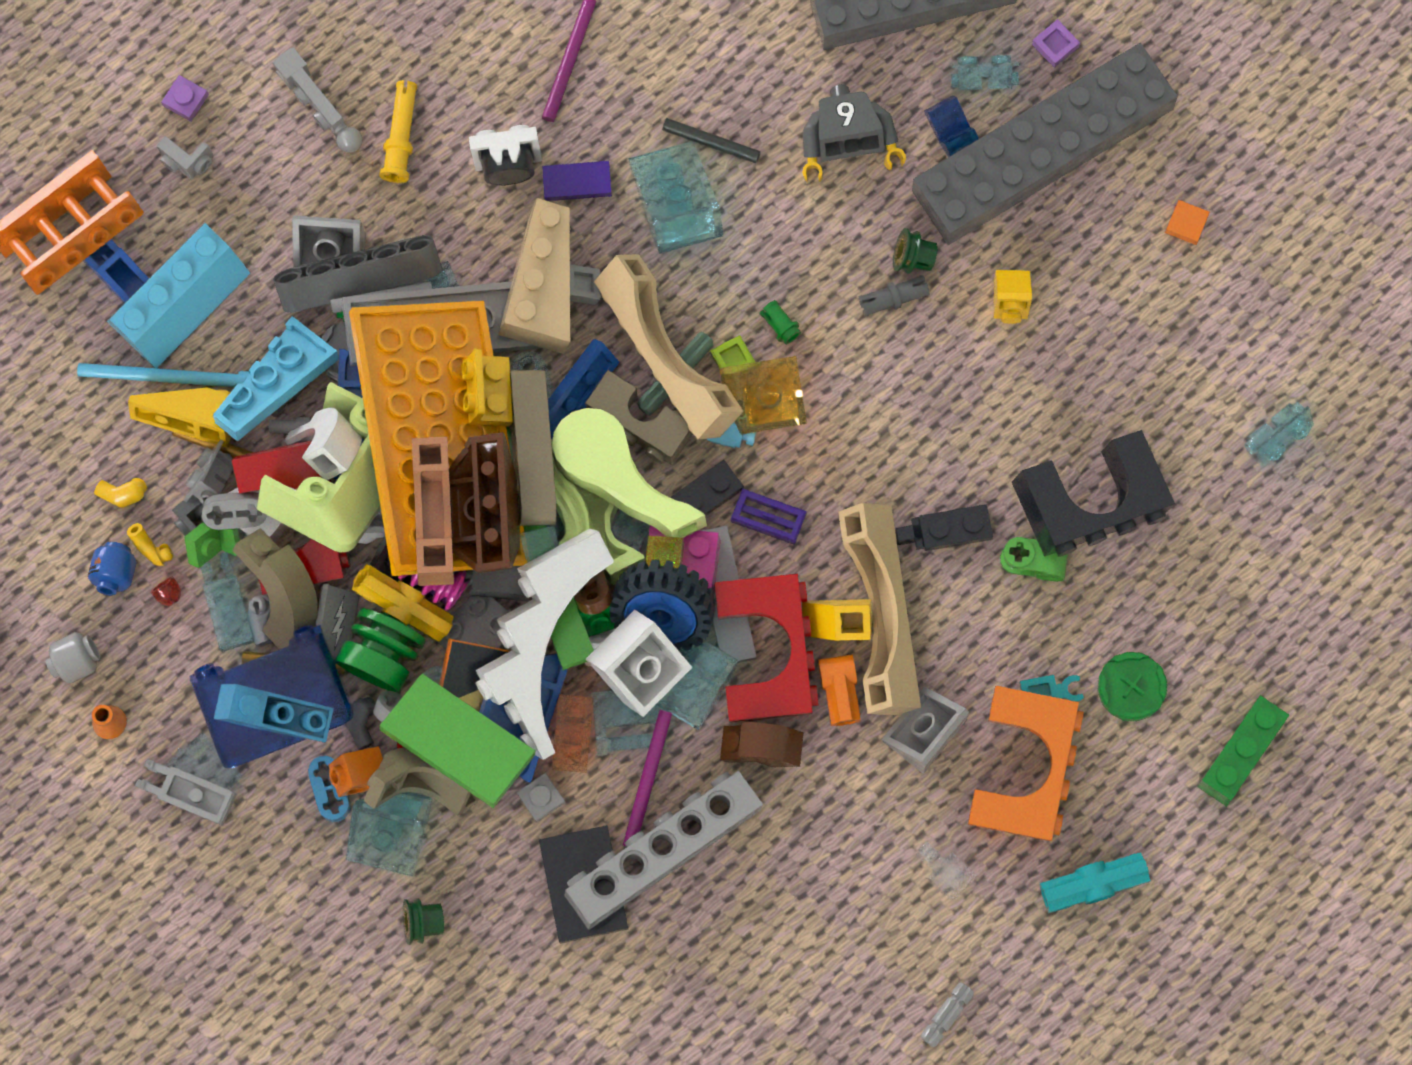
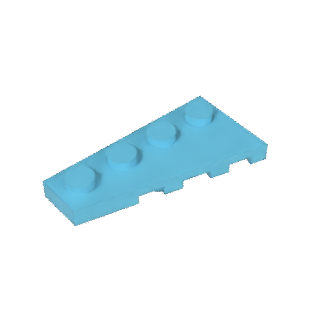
[213,316,339,441]

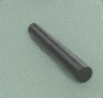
[662,118,761,164]

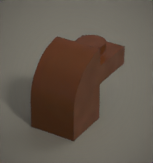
[720,722,804,768]

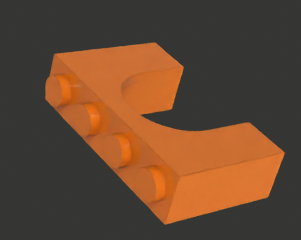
[968,686,1084,841]

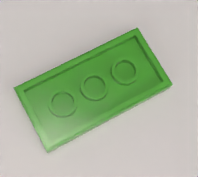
[379,673,536,808]

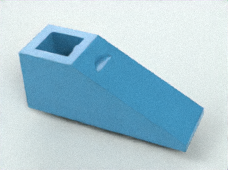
[214,684,334,743]

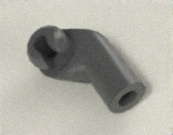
[347,697,376,750]

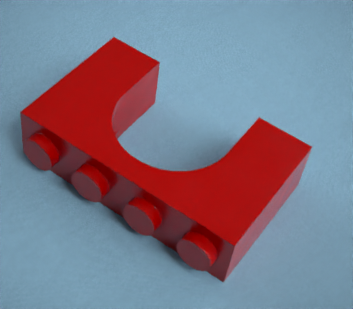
[232,440,351,595]
[715,574,819,723]

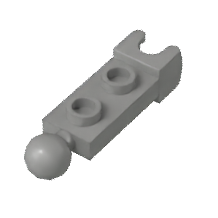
[272,48,363,153]

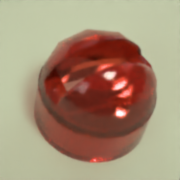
[151,576,181,606]

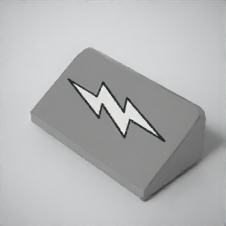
[311,584,359,660]

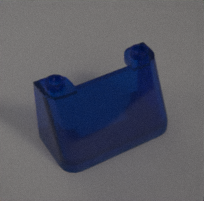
[190,625,354,768]

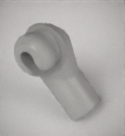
[248,595,272,647]

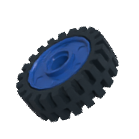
[610,560,716,653]

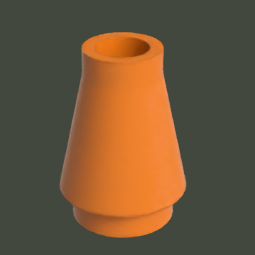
[92,705,127,739]

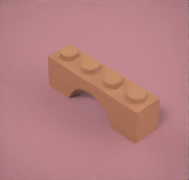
[412,437,454,586]

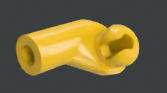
[94,478,147,508]
[127,523,174,566]

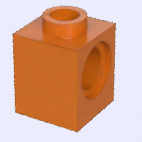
[328,746,383,797]

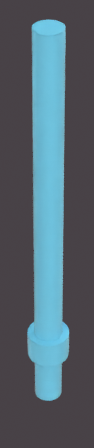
[77,363,250,387]

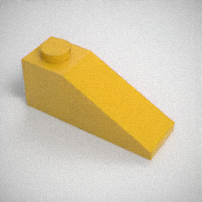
[128,387,232,447]

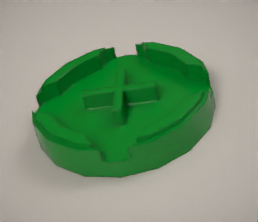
[1097,652,1167,722]

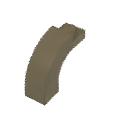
[232,528,318,655]
[364,747,479,816]

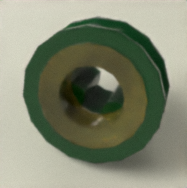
[893,228,938,274]
[403,898,444,945]

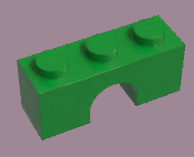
[1198,695,1289,807]

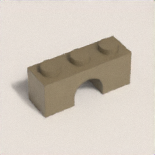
[585,370,693,465]

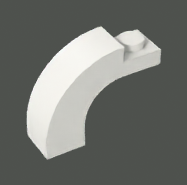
[284,408,362,480]

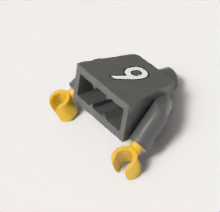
[802,84,906,183]

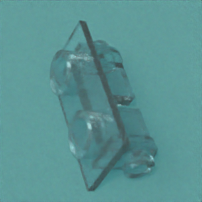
[950,55,1019,91]
[1244,402,1314,468]

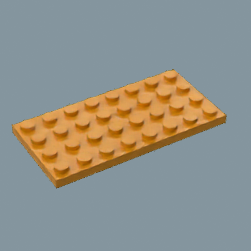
[349,301,529,576]

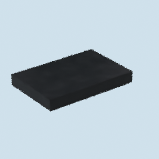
[539,825,629,944]

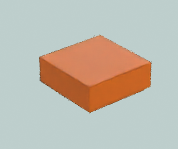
[1165,200,1210,245]

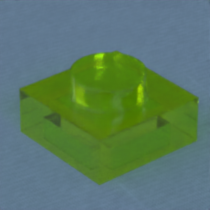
[645,535,685,569]

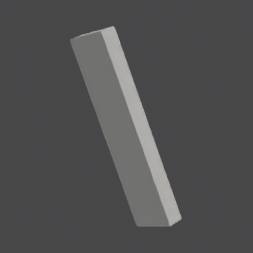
[702,525,757,666]

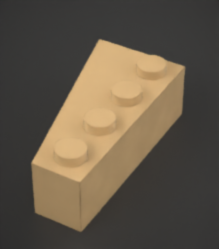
[498,198,570,354]

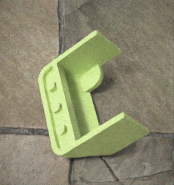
[257,382,381,552]

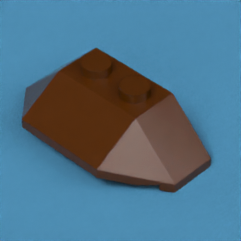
[449,432,520,573]

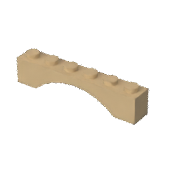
[594,254,744,439]
[838,503,921,715]

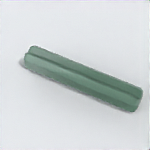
[637,332,713,416]

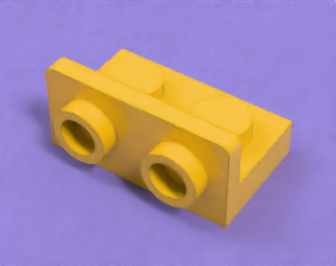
[462,349,513,427]

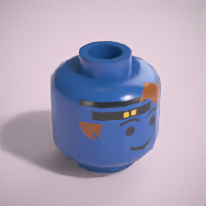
[88,542,137,596]

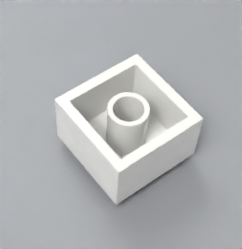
[586,610,692,717]

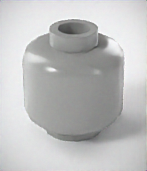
[46,632,100,683]

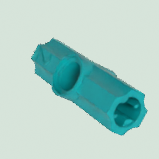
[1039,852,1151,913]

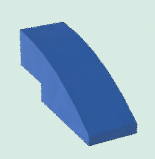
[83,239,149,303]

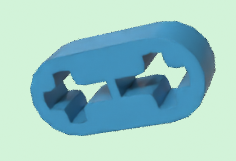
[308,756,350,822]

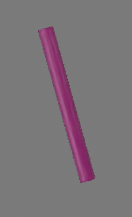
[542,0,596,122]
[623,709,673,846]

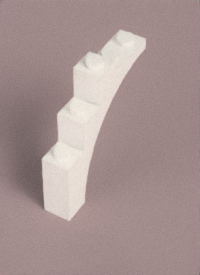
[476,529,614,760]

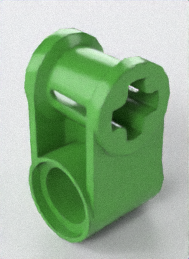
[1000,537,1068,582]

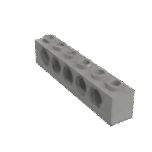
[565,770,763,930]

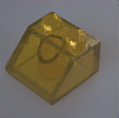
[719,356,807,434]

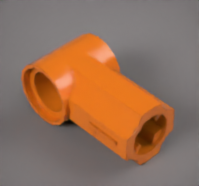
[818,654,860,726]

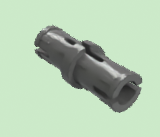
[858,275,930,317]

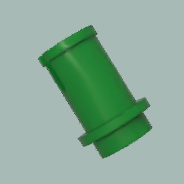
[760,300,801,345]

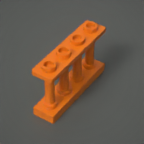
[0,150,144,295]

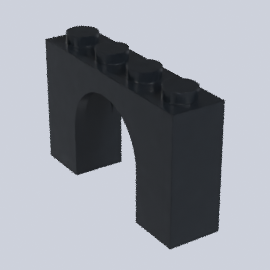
[1012,430,1175,557]

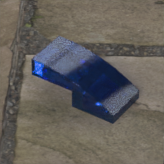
[924,95,979,157]

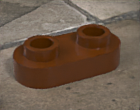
[574,570,612,614]

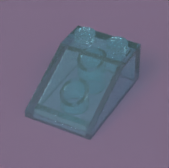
[628,141,724,254]

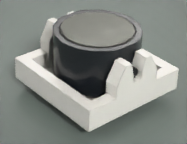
[469,125,542,186]

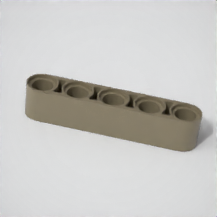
[510,370,556,526]

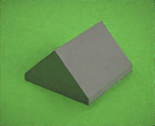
[292,216,366,267]
[881,687,969,774]

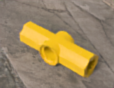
[352,564,454,642]

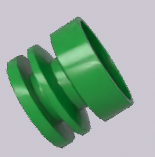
[334,608,426,694]

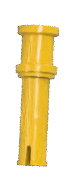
[379,80,418,183]

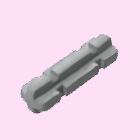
[921,982,974,1047]

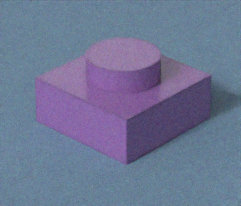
[1032,19,1080,68]
[161,75,209,122]

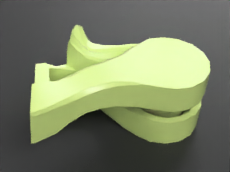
[551,408,707,585]

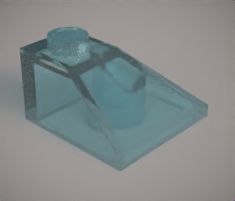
[656,642,738,730]
[346,792,432,877]

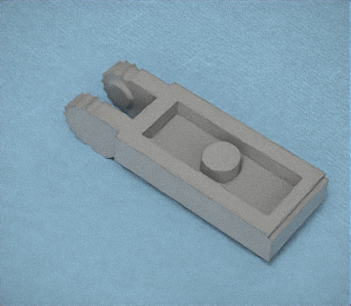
[135,759,237,826]

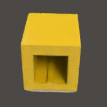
[993,270,1032,324]
[802,599,872,641]

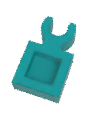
[1019,675,1084,702]

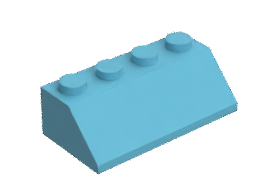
[107,223,250,368]

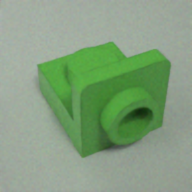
[184,522,240,568]

